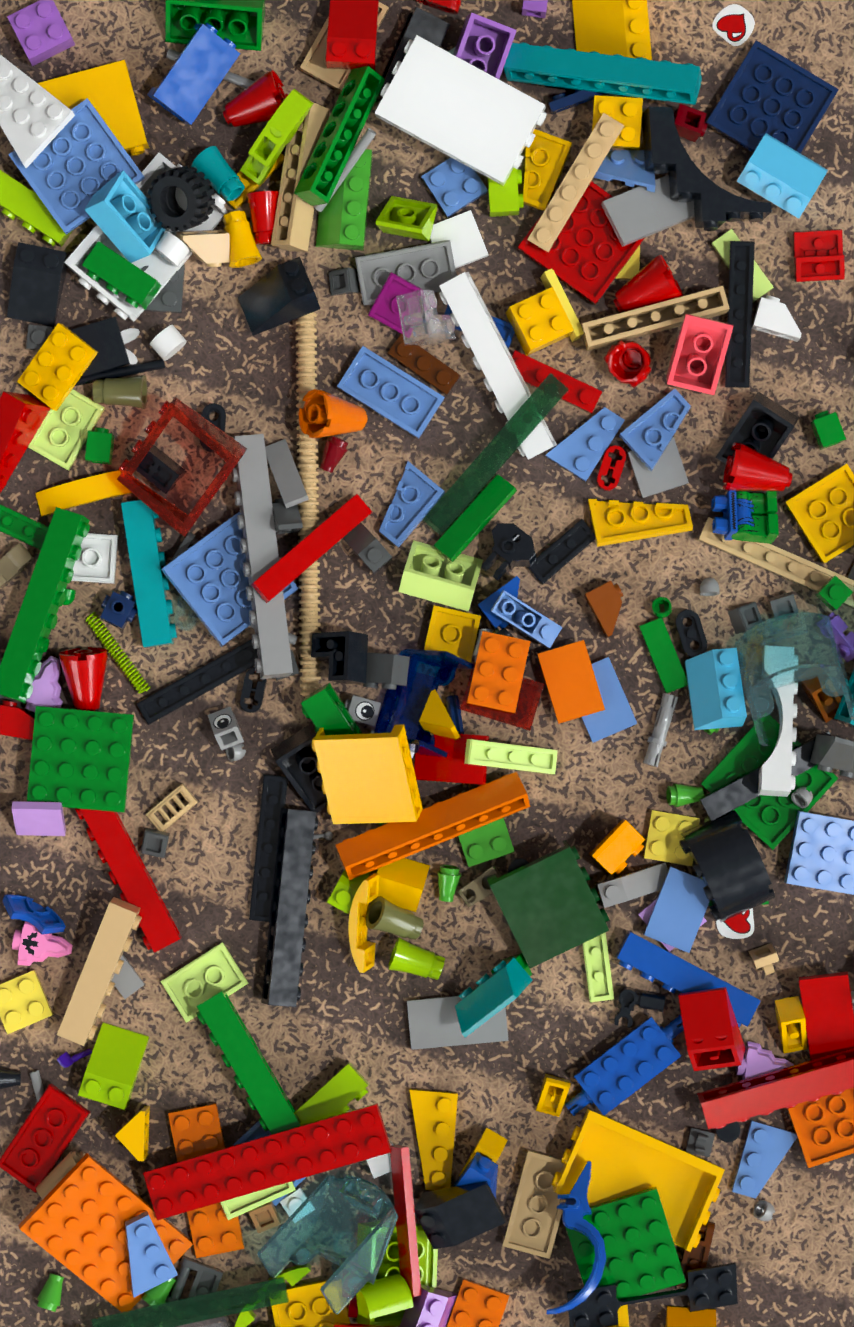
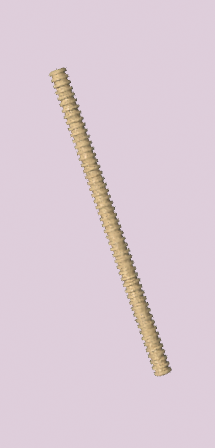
[295,312,321,697]

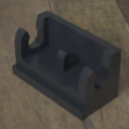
[128,441,187,494]

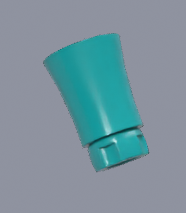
[191,146,245,201]

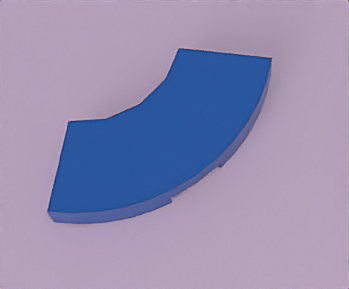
[2,895,66,935]

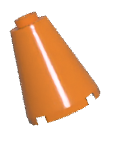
[298,389,368,439]

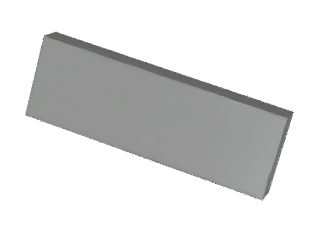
[265,439,309,509]

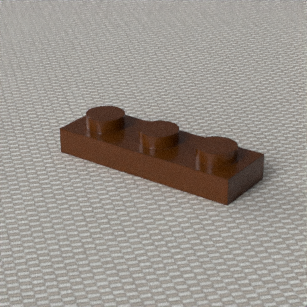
[387,333,461,396]

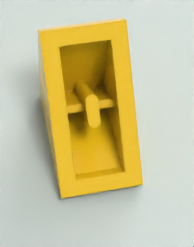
[419,689,460,739]
[536,1074,571,1117]

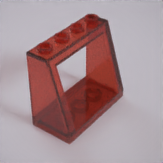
[117,397,247,537]

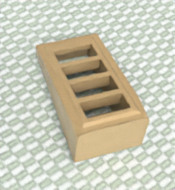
[146,783,198,832]

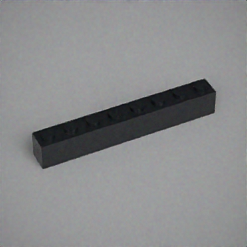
[261,808,318,1007]

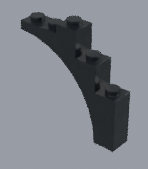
[642,107,772,231]

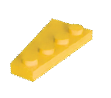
[588,499,693,547]
[409,1089,458,1190]

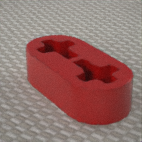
[415,0,462,14]
[597,445,626,491]

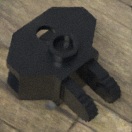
[481,523,537,581]

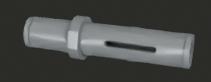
[643,693,678,767]

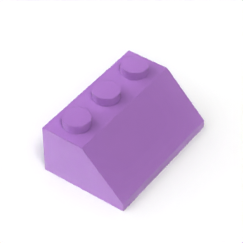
[399,1285,457,1327]

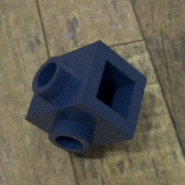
[100,591,138,630]

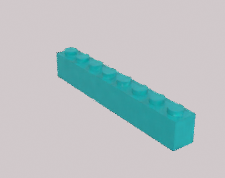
[504,42,702,105]

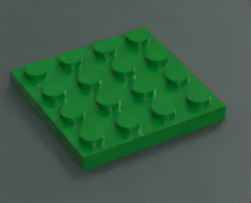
[27,706,134,813]
[700,712,838,850]
[566,1187,686,1300]

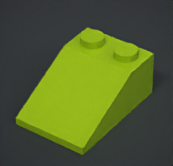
[78,1022,149,1110]

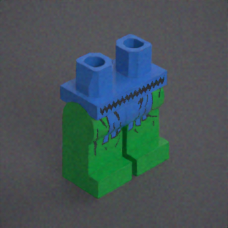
[711,490,779,544]

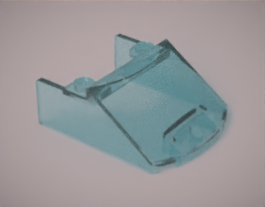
[735,612,854,747]
[257,1175,398,1315]

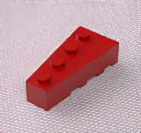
[0,391,51,493]

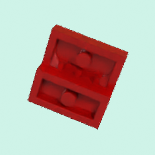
[793,229,845,282]

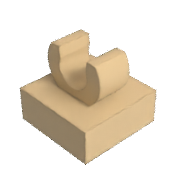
[748,943,779,975]

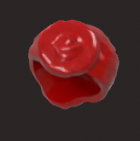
[604,340,652,388]

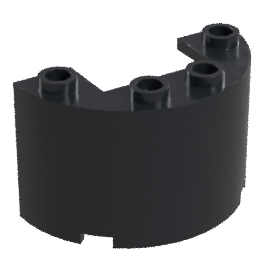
[679,810,775,922]

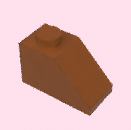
[584,581,624,638]
[798,664,841,723]

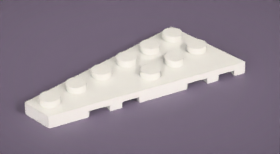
[0,55,75,168]

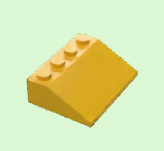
[572,0,652,60]

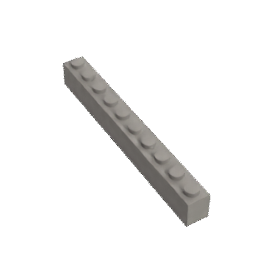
[229,434,293,679]

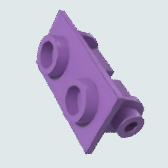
[816,612,854,662]

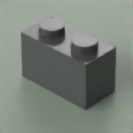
[363,653,410,690]

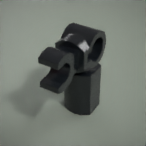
[614,987,665,1028]

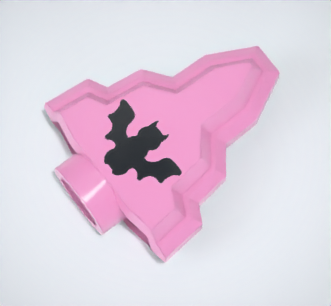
[12,921,73,966]

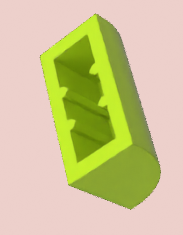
[355,1274,414,1319]

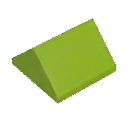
[376,196,437,241]

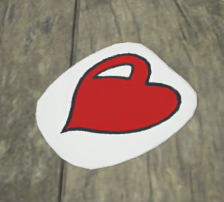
[713,4,755,46]
[716,908,754,939]

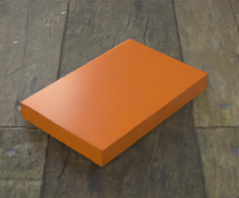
[537,640,605,724]

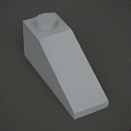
[596,862,668,908]

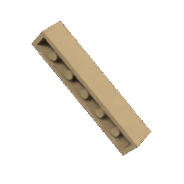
[271,101,330,252]
[581,286,730,351]
[57,897,142,1046]

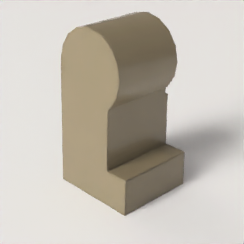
[0,543,34,589]
[458,864,502,908]

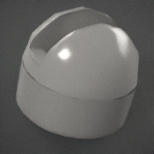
[700,577,720,596]
[225,743,246,762]
[791,787,813,808]
[753,1200,775,1222]

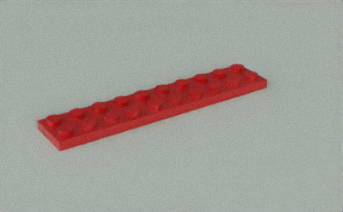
[143,1103,392,1220]

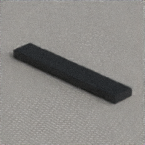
[725,241,755,388]
[137,639,258,725]
[699,731,831,821]
[249,775,288,922]

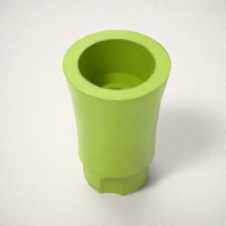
[388,937,445,980]

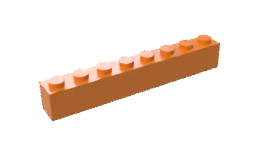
[335,772,530,880]

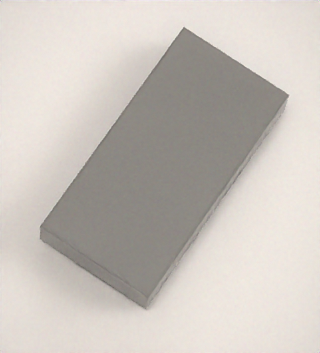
[112,954,145,999]

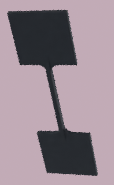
[567,1262,738,1327]

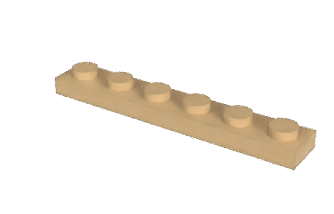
[527,113,624,252]

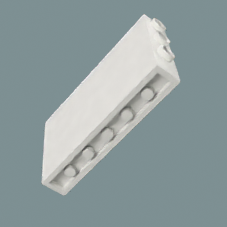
[375,35,547,186]
[64,153,228,322]

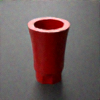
[246,191,279,245]

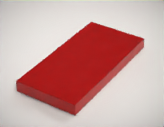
[799,972,854,1060]
[0,1084,91,1193]

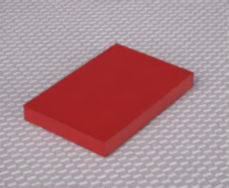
[414,731,489,785]

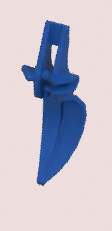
[547,1161,606,1315]

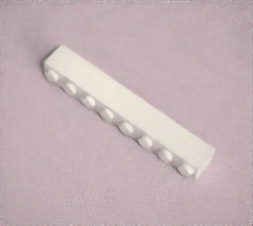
[439,272,557,459]

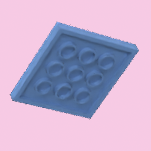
[8,98,145,235]
[162,512,298,647]

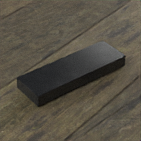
[527,519,595,585]

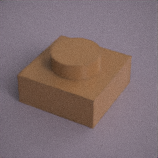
[248,1201,281,1233]

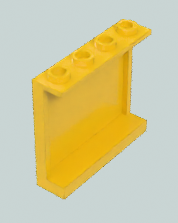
[37,60,149,156]
[312,724,423,824]

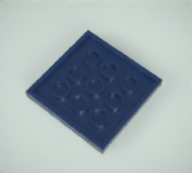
[706,40,839,153]

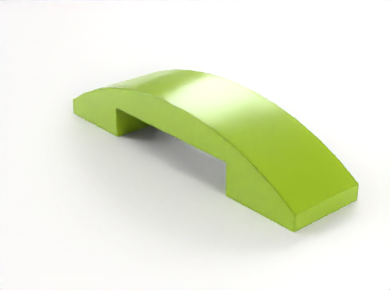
[235,1263,312,1327]

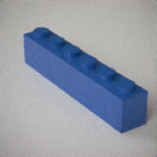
[615,931,761,1028]

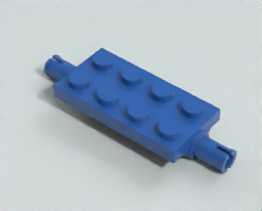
[564,1015,684,1116]

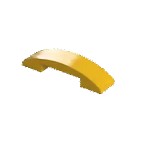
[35,468,135,517]
[348,873,379,973]

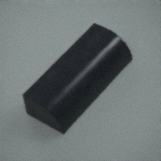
[376,7,450,102]

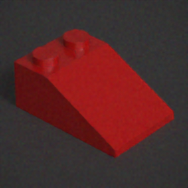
[326,0,379,71]

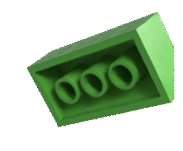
[316,148,372,251]

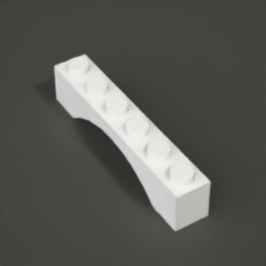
[758,647,799,797]

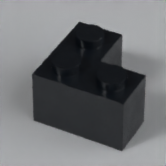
[311,631,368,684]

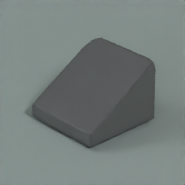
[328,267,360,296]
[728,602,764,634]

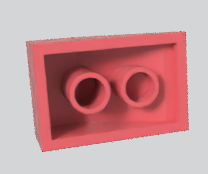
[666,314,734,395]

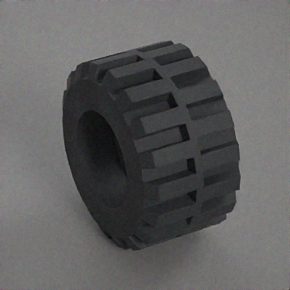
[148,166,215,232]

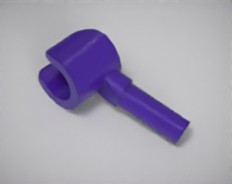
[57,1048,92,1068]

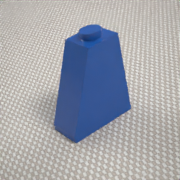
[452,1152,498,1199]

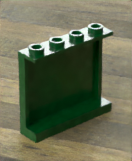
[487,840,610,968]

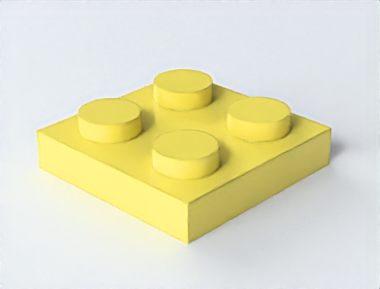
[643,810,700,866]
[0,970,54,1034]

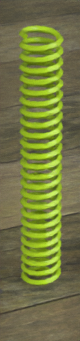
[85,611,151,694]

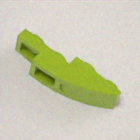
[240,89,314,185]

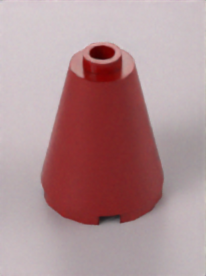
[223,70,288,127]
[613,255,684,313]
[723,442,793,491]
[59,647,108,711]

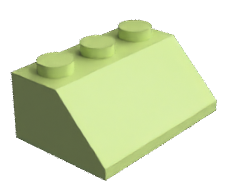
[398,540,483,612]

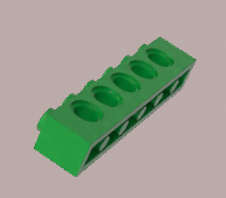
[294,66,385,206]

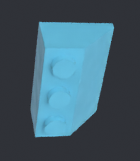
[737,133,828,219]
[84,170,166,263]
[685,648,747,730]

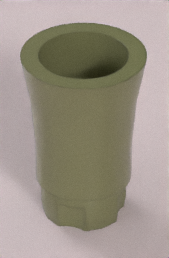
[92,375,148,409]
[366,896,424,940]

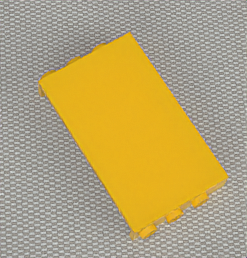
[551,1109,725,1252]

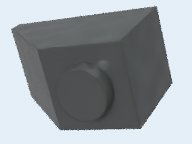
[272,498,303,534]
[343,523,393,575]

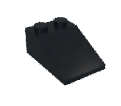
[7,242,69,327]
[238,257,320,336]
[715,392,799,464]
[271,723,328,813]
[414,1181,506,1249]

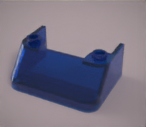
[374,649,474,757]

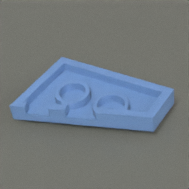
[594,150,655,193]
[620,389,691,472]
[545,407,625,482]
[379,461,445,548]
[731,1120,797,1199]
[125,1211,178,1297]

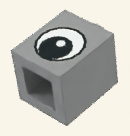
[345,695,381,727]
[208,706,244,750]

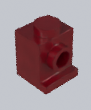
[673,103,707,142]

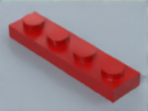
[512,350,602,414]

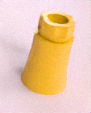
[223,210,262,268]

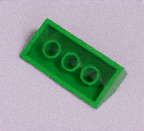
[165,0,265,51]

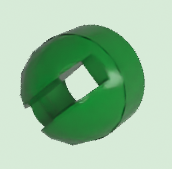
[63,589,76,605]
[652,597,672,618]

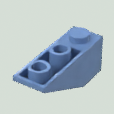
[491,590,562,648]

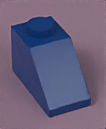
[478,576,520,629]

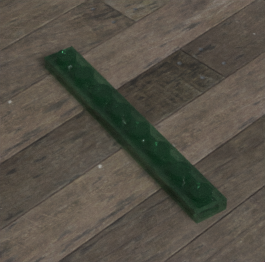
[423,373,569,536]
[91,1277,289,1327]

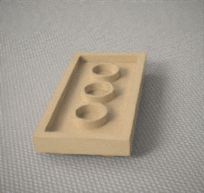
[300,2,389,92]
[502,1150,565,1259]

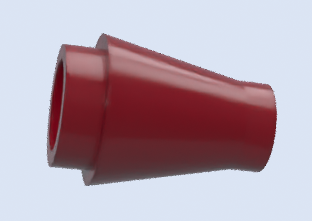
[319,436,348,473]

